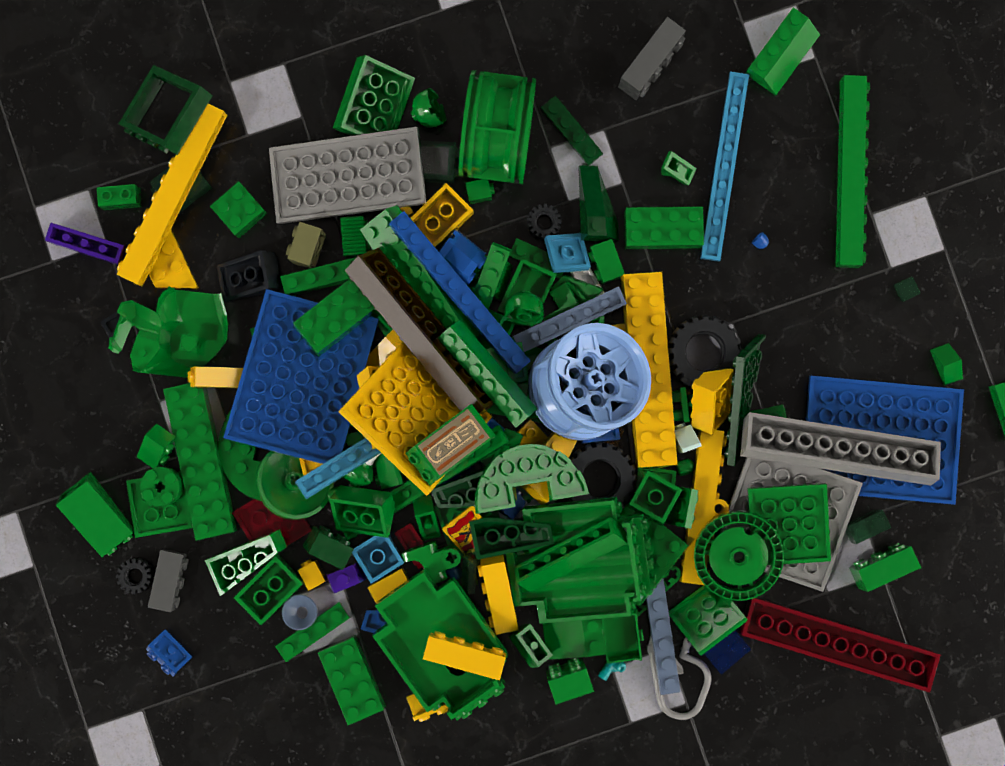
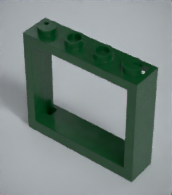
[119,65,213,155]

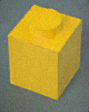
[297,559,328,591]

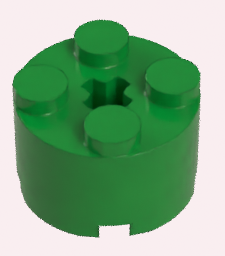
[140,467,184,506]

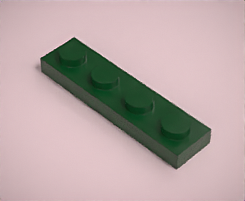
[541,95,603,166]

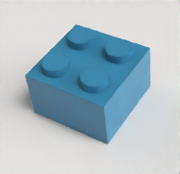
[352,535,405,584]

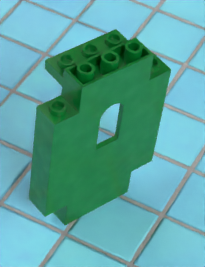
[373,569,508,720]

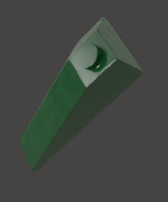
[578,165,619,241]
[431,466,517,508]
[469,517,554,560]

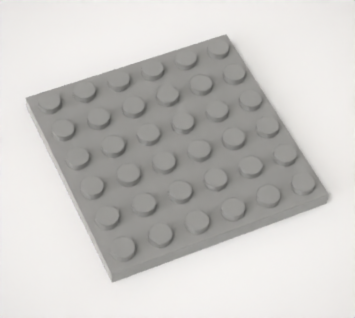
[719,457,863,592]

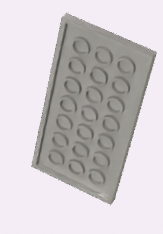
[269,127,427,224]

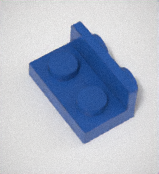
[146,630,192,676]

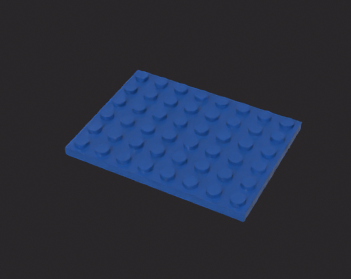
[223,289,379,464]
[806,376,964,505]

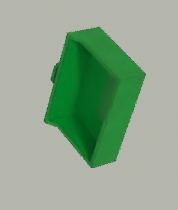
[601,609,644,664]

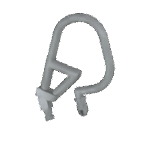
[646,635,711,720]

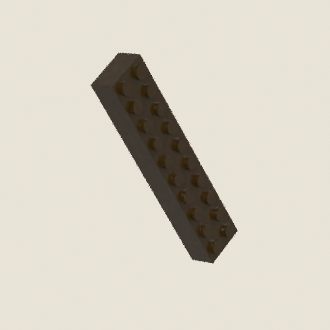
[345,248,494,415]

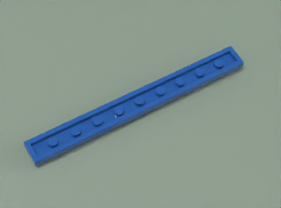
[388,211,530,374]

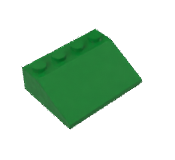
[333,55,415,136]

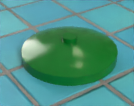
[256,451,334,520]

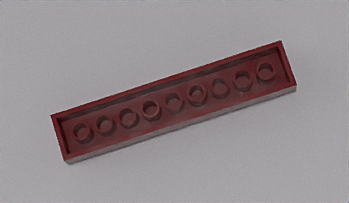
[738,598,941,693]

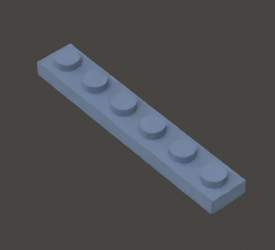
[513,286,627,352]
[646,579,680,695]

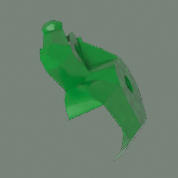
[108,286,228,378]

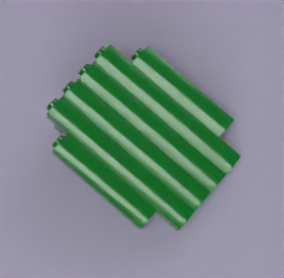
[506,497,657,624]

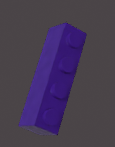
[44,223,127,265]

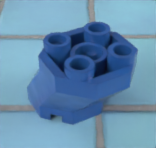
[439,229,487,285]

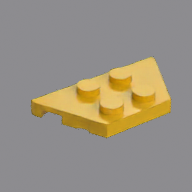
[149,230,199,289]

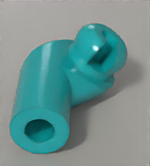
[598,662,626,681]

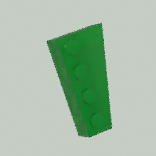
[205,529,287,596]

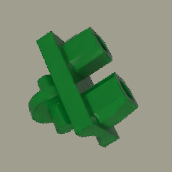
[672,387,693,423]

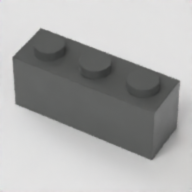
[148,549,189,612]

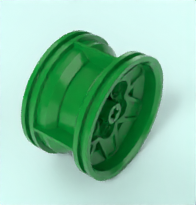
[459,70,536,184]

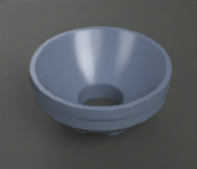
[282,594,318,630]

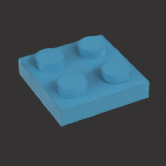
[544,233,591,273]

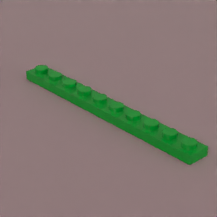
[343,425,510,541]

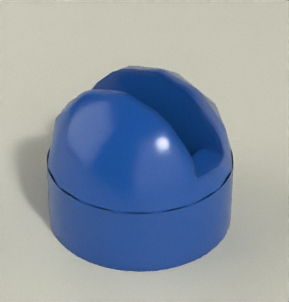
[752,232,769,249]

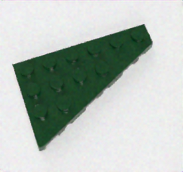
[725,334,766,466]

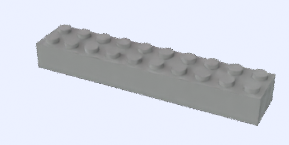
[740,412,941,486]

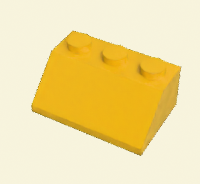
[691,368,734,435]

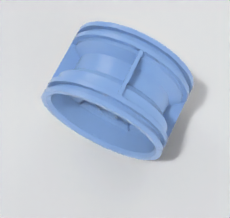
[528,323,651,440]

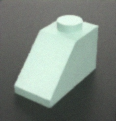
[674,423,701,453]

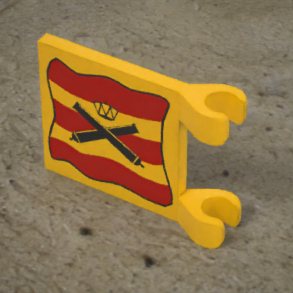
[442,506,483,557]

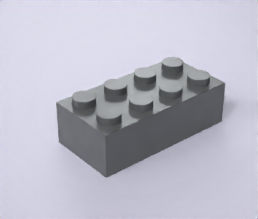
[618,17,686,100]

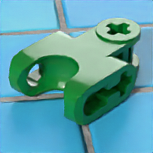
[401,541,462,584]

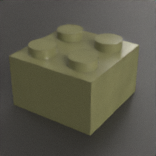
[286,222,326,269]

